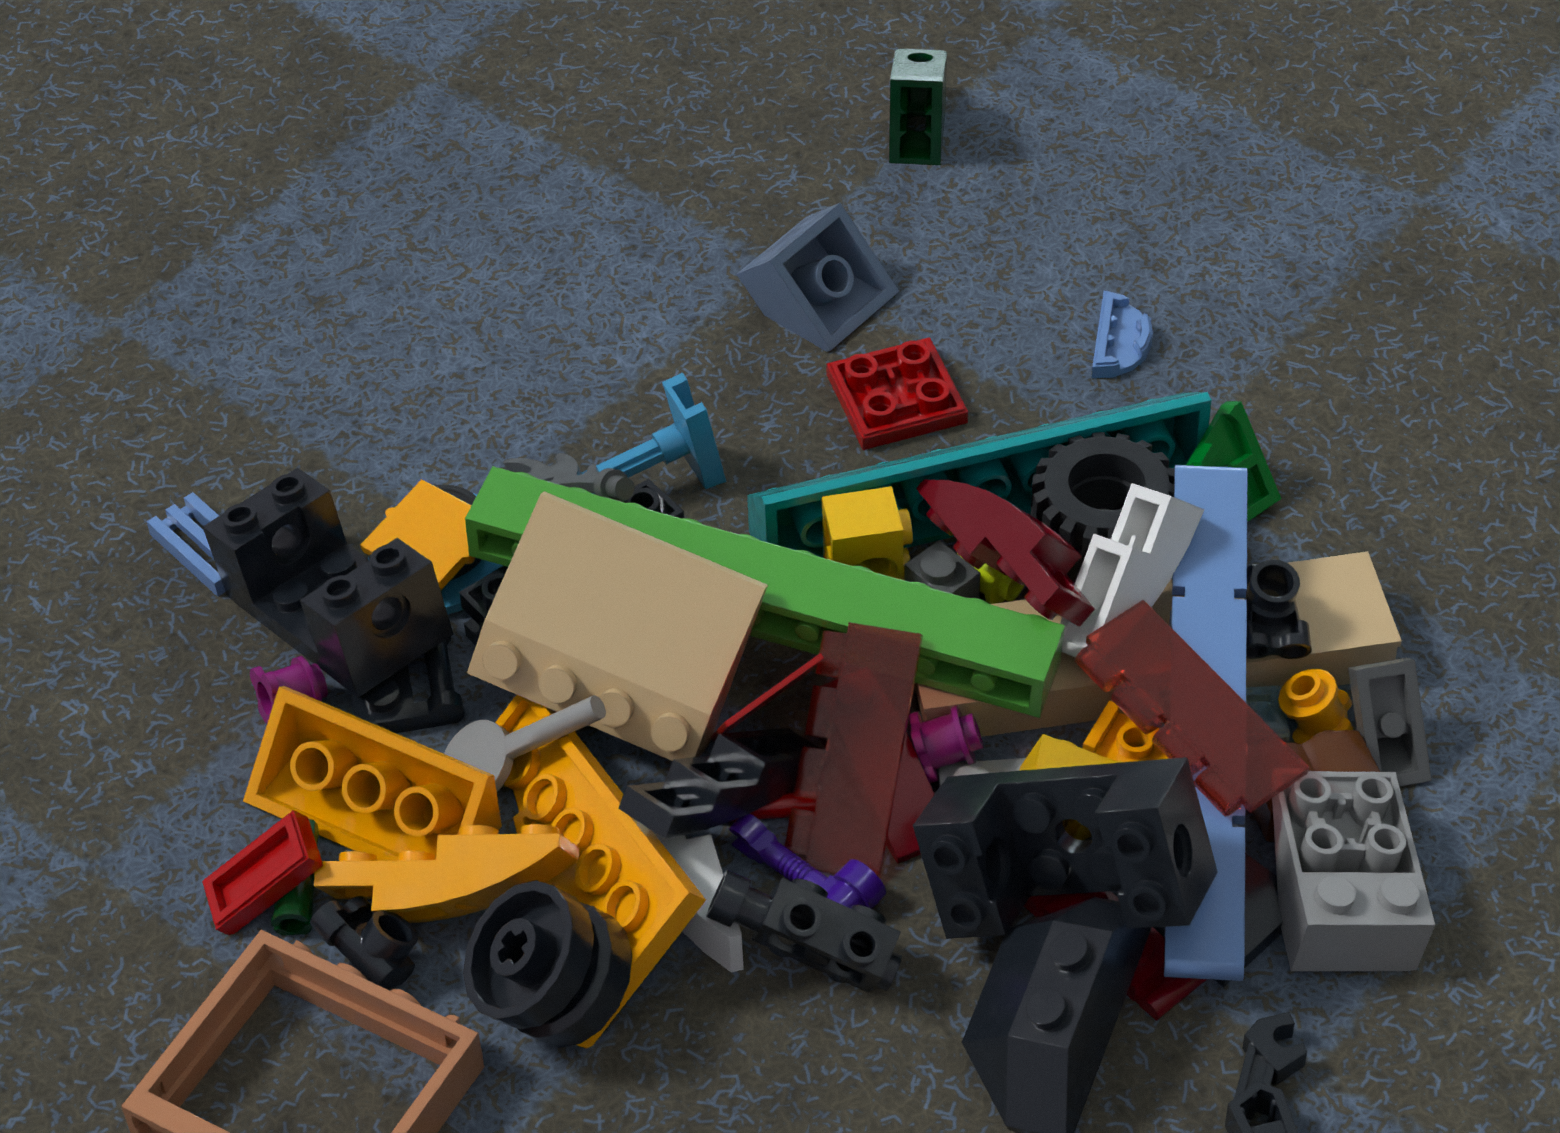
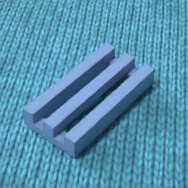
[147,492,225,597]

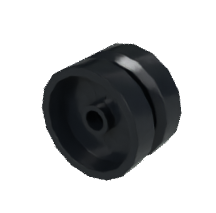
[463,880,632,1048]

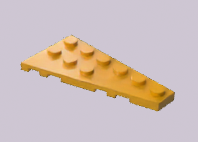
[495,695,706,1048]

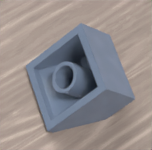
[736,203,899,352]

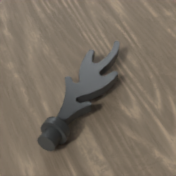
[503,453,635,502]

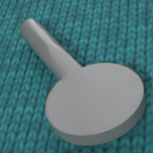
[444,695,606,791]

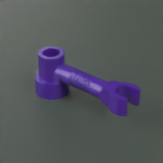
[729,814,886,909]

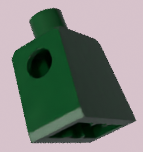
[889,48,947,165]

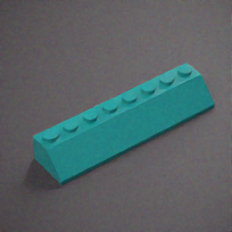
[747,392,1212,558]

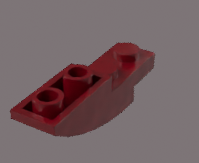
[916,480,1095,627]

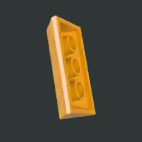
[243,686,502,861]

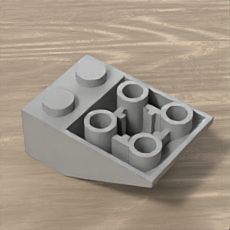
[1271,771,1435,971]

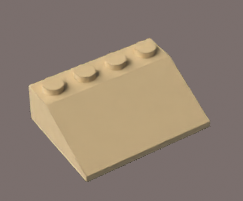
[467,491,768,761]

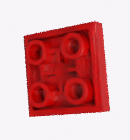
[826,337,968,450]

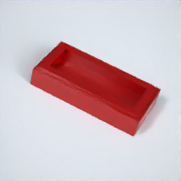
[202,810,323,935]

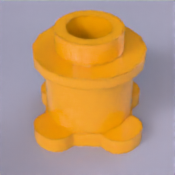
[1278,669,1353,744]

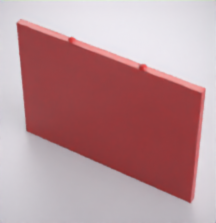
[711,653,824,742]

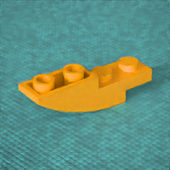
[314,824,579,923]

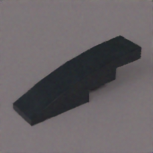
[618,728,833,839]

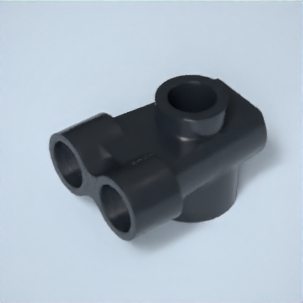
[1244,559,1312,659]
[310,896,418,989]

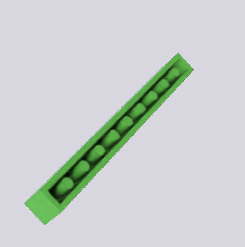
[465,466,1065,718]

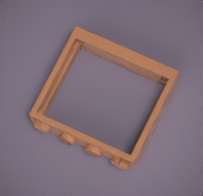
[121,930,484,1133]

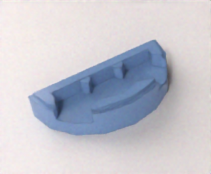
[1092,291,1153,378]

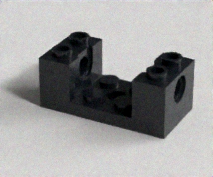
[203,468,454,697]
[913,757,1218,939]

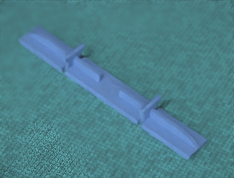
[1164,465,1248,981]

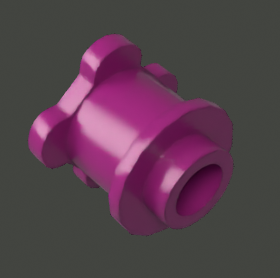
[250,656,328,724]
[909,705,984,784]

